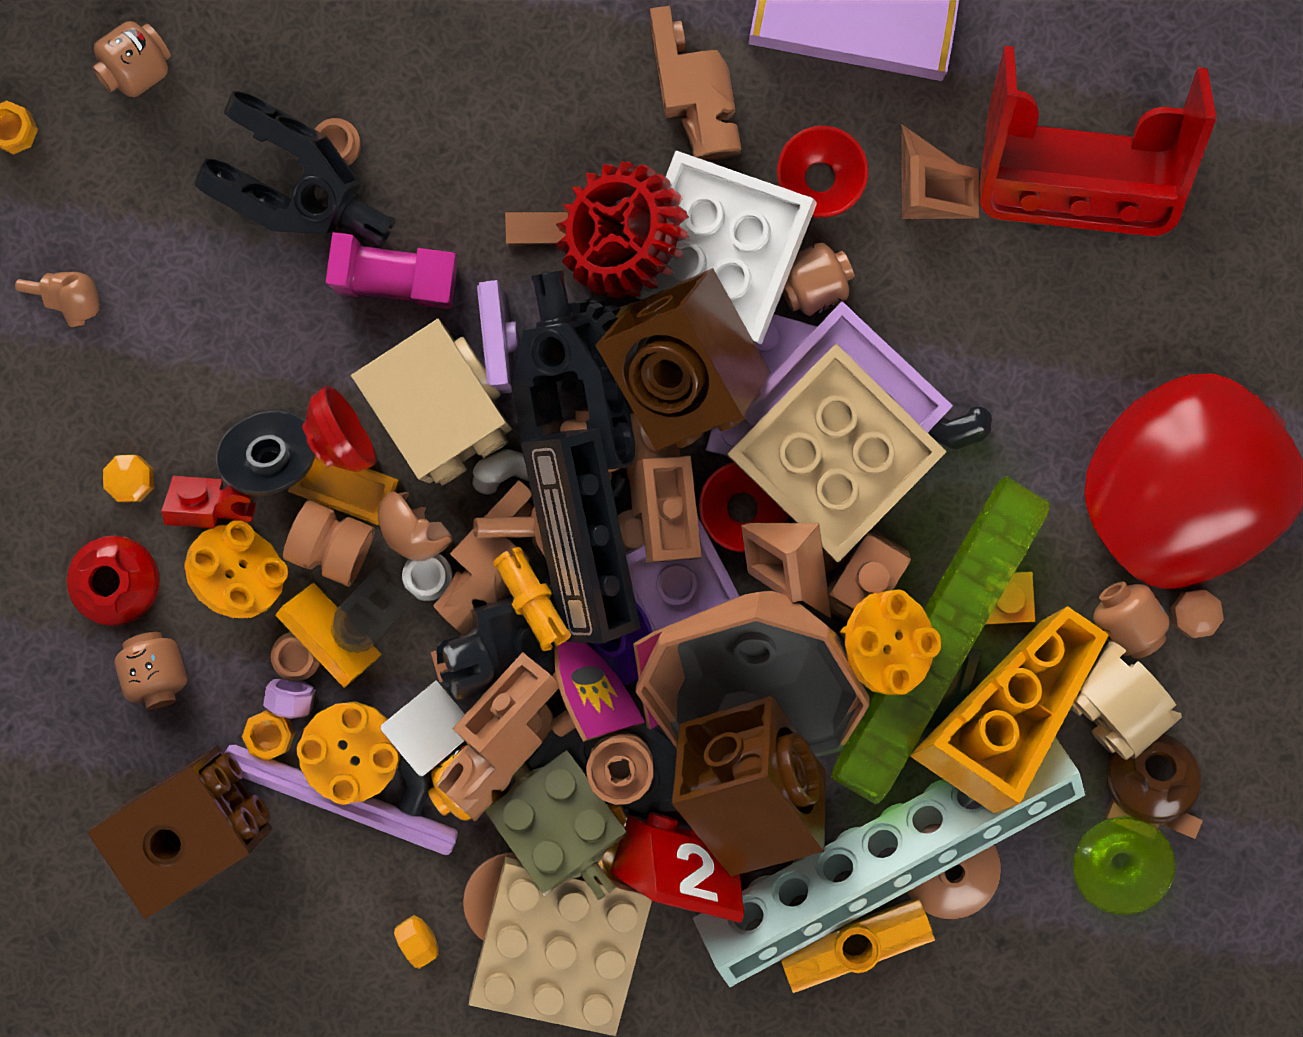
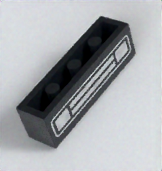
[521,428,641,643]

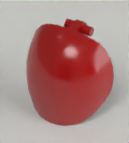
[1084,373,1303,589]

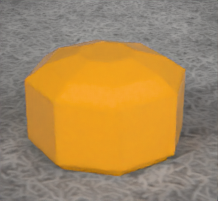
[0,101,38,154]
[103,455,154,502]
[242,710,296,761]
[394,915,439,969]

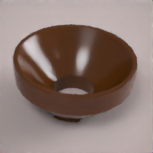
[1106,734,1201,824]

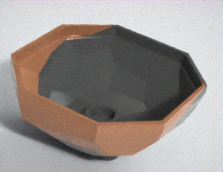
[636,591,869,757]

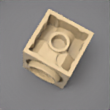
[351,319,513,485]

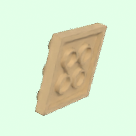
[727,344,947,562]
[469,857,652,1036]

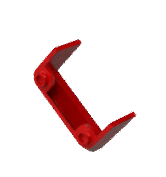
[980,46,1217,236]

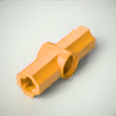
[781,897,935,993]

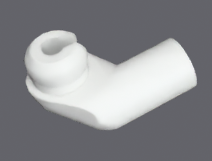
[472,449,529,494]

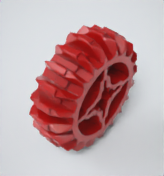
[556,161,690,299]

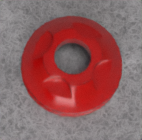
[777,126,868,218]
[302,385,376,473]
[699,462,789,552]
[67,536,160,626]

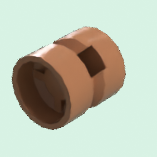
[283,500,375,587]
[586,731,653,805]

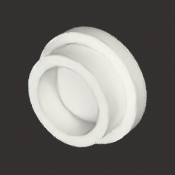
[402,554,453,601]

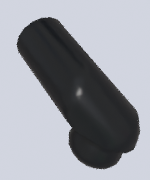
[928,406,993,449]
[397,754,433,816]

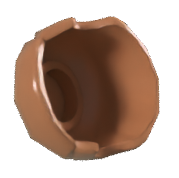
[378,491,454,562]

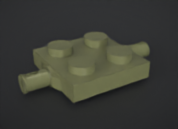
[485,750,628,900]

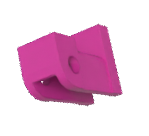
[326,232,459,309]

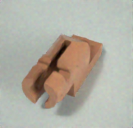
[650,5,742,161]
[626,413,702,563]
[433,480,534,635]
[436,652,559,821]

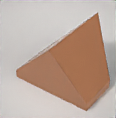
[901,124,979,219]
[741,523,831,618]

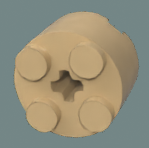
[1070,641,1182,760]

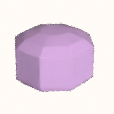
[263,678,316,719]

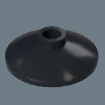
[216,411,316,496]

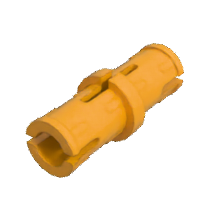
[493,547,571,651]

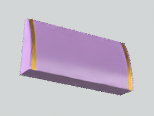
[748,0,959,81]

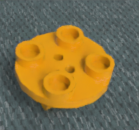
[184,521,288,618]
[840,589,941,695]
[297,702,400,805]

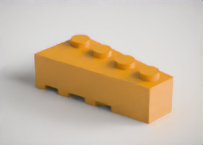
[909,606,1109,813]

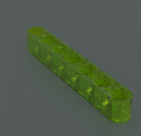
[831,476,1051,805]

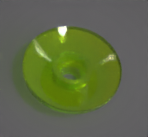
[1072,816,1176,915]

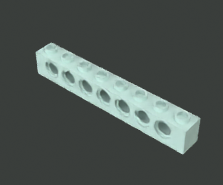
[693,737,1085,987]

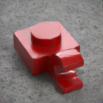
[162,476,256,529]

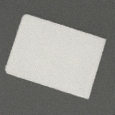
[380,680,465,776]

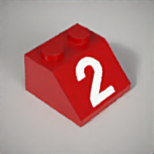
[610,811,744,923]

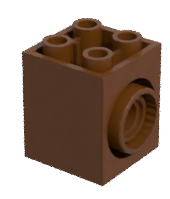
[595,268,771,451]
[672,696,826,876]
[87,745,272,919]

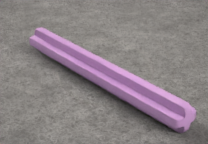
[224,745,458,855]

